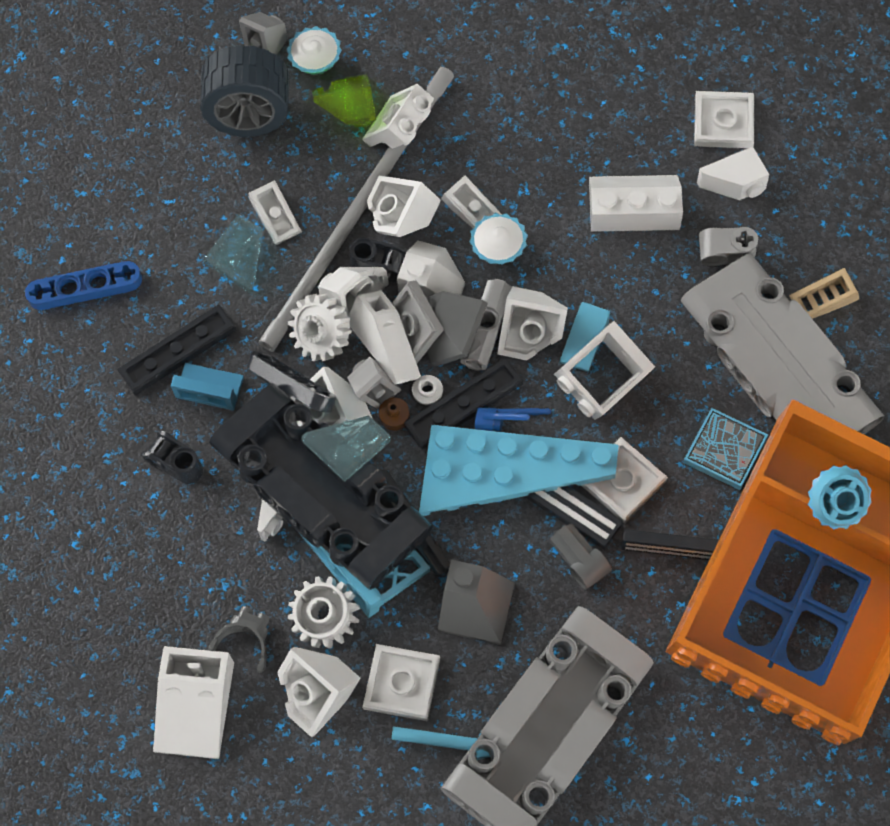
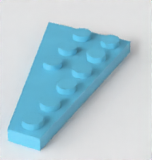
[419,425,619,516]

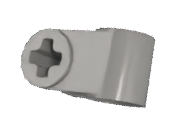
[699,227,758,267]

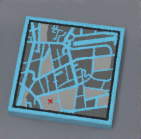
[683,408,768,490]

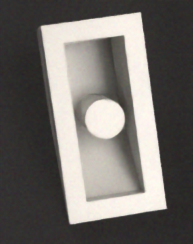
[697,146,769,200]

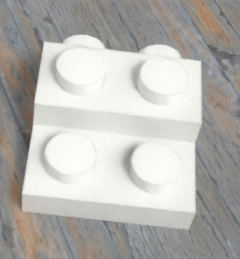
[362,84,434,149]

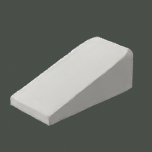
[441,175,502,229]
[249,180,302,245]

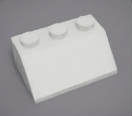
[589,175,683,232]

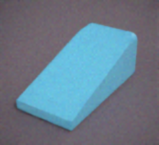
[560,302,610,372]

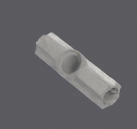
[461,278,513,371]

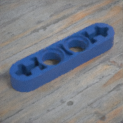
[25,261,142,310]

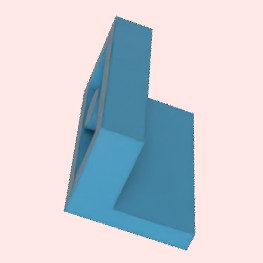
[171,363,244,411]

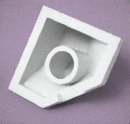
[367,175,441,237]
[397,241,465,297]
[318,267,389,317]
[497,286,568,360]
[278,647,360,737]

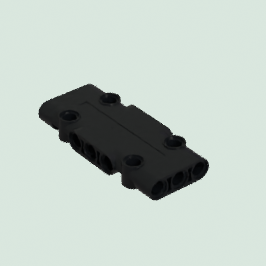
[209,383,434,590]

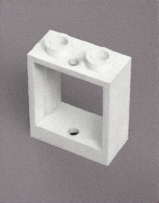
[554,321,655,420]

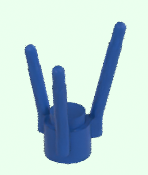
[475,407,552,432]

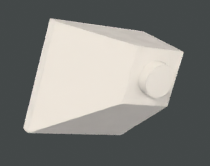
[290,367,373,440]

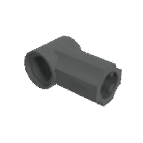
[550,523,612,590]

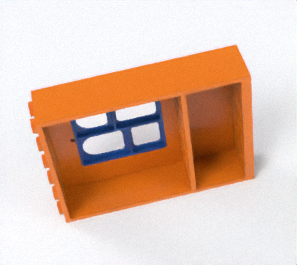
[665,399,890,745]

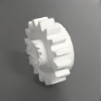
[288,293,352,361]
[288,576,360,648]

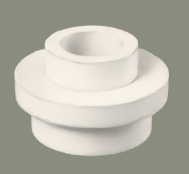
[412,375,443,405]

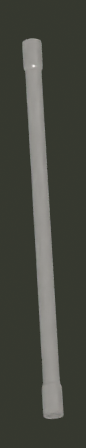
[259,67,454,352]

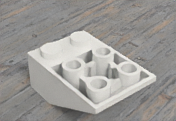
[153,646,234,759]

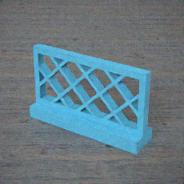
[298,532,430,618]

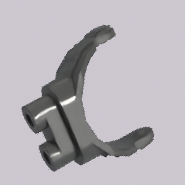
[208,606,270,674]

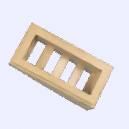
[789,268,859,319]

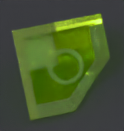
[312,74,377,127]

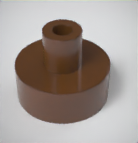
[379,398,410,431]

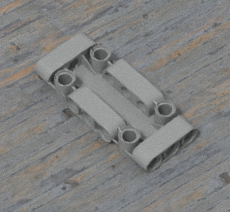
[681,253,884,434]
[441,606,654,826]

